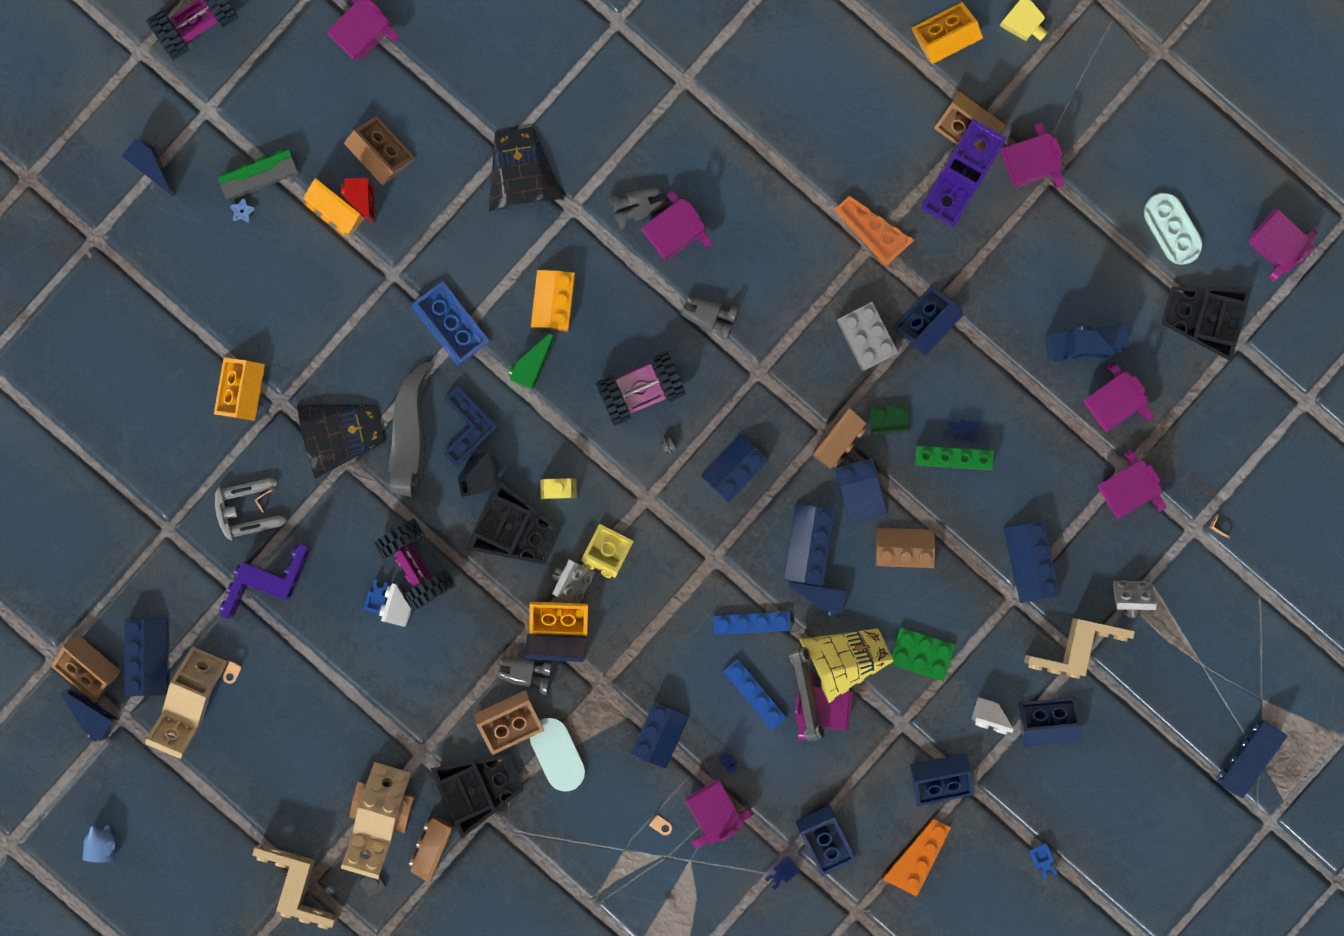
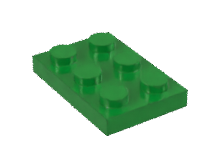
[890,627,955,682]

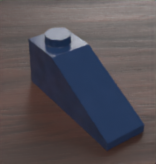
[788,582,847,617]

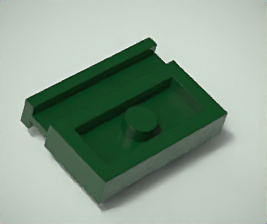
[869,403,910,435]

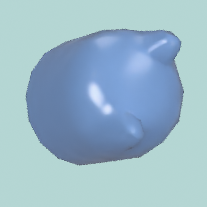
[82,825,115,862]

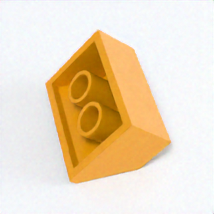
[912,2,983,64]
[303,178,365,236]
[531,270,575,332]
[214,358,265,421]
[529,602,588,636]

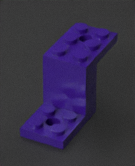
[921,119,1007,228]
[219,544,312,619]

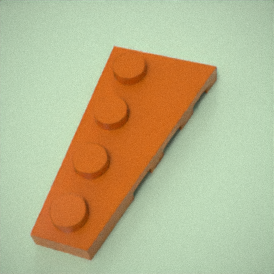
[834,196,914,266]
[882,818,951,896]

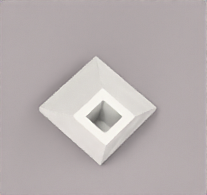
[379,583,412,627]
[971,697,1013,735]

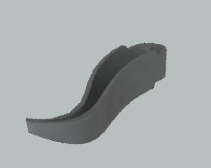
[388,362,434,497]

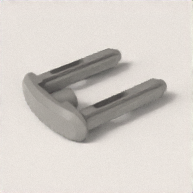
[215,478,286,541]

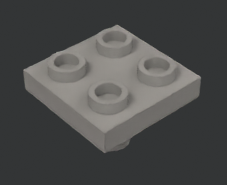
[552,560,595,604]
[1113,580,1156,618]

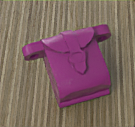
[327,0,400,61]
[1000,123,1064,188]
[641,191,712,260]
[1248,209,1318,282]
[1083,362,1154,432]
[1097,450,1167,519]
[795,672,853,740]
[685,779,754,849]

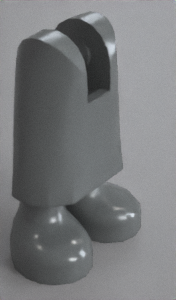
[608,187,667,230]
[680,296,740,341]
[496,657,553,695]

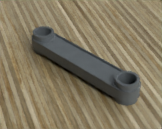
[789,647,825,741]

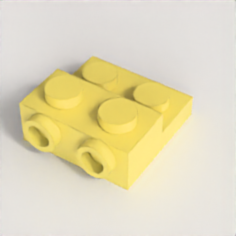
[581,524,634,578]

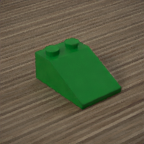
[508,334,554,391]

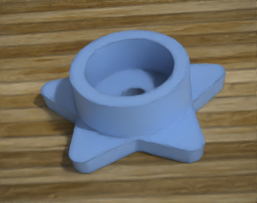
[230,198,255,223]

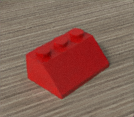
[341,178,375,223]

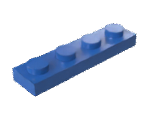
[713,612,791,635]
[723,659,786,730]

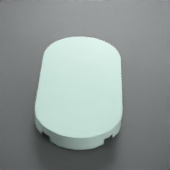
[1144,193,1202,265]
[530,718,585,791]

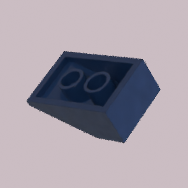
[122,139,176,197]
[834,458,887,524]
[61,689,119,742]
[796,805,856,876]

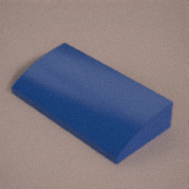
[411,281,490,366]

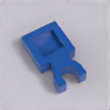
[363,579,389,614]
[1028,842,1058,880]

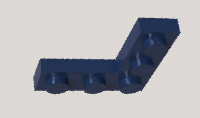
[443,386,498,467]

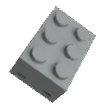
[837,302,898,372]

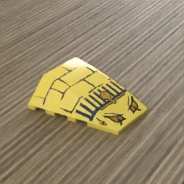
[800,628,893,703]

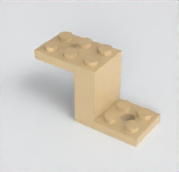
[1024,618,1135,679]
[145,646,227,759]
[341,762,411,879]
[253,844,339,929]

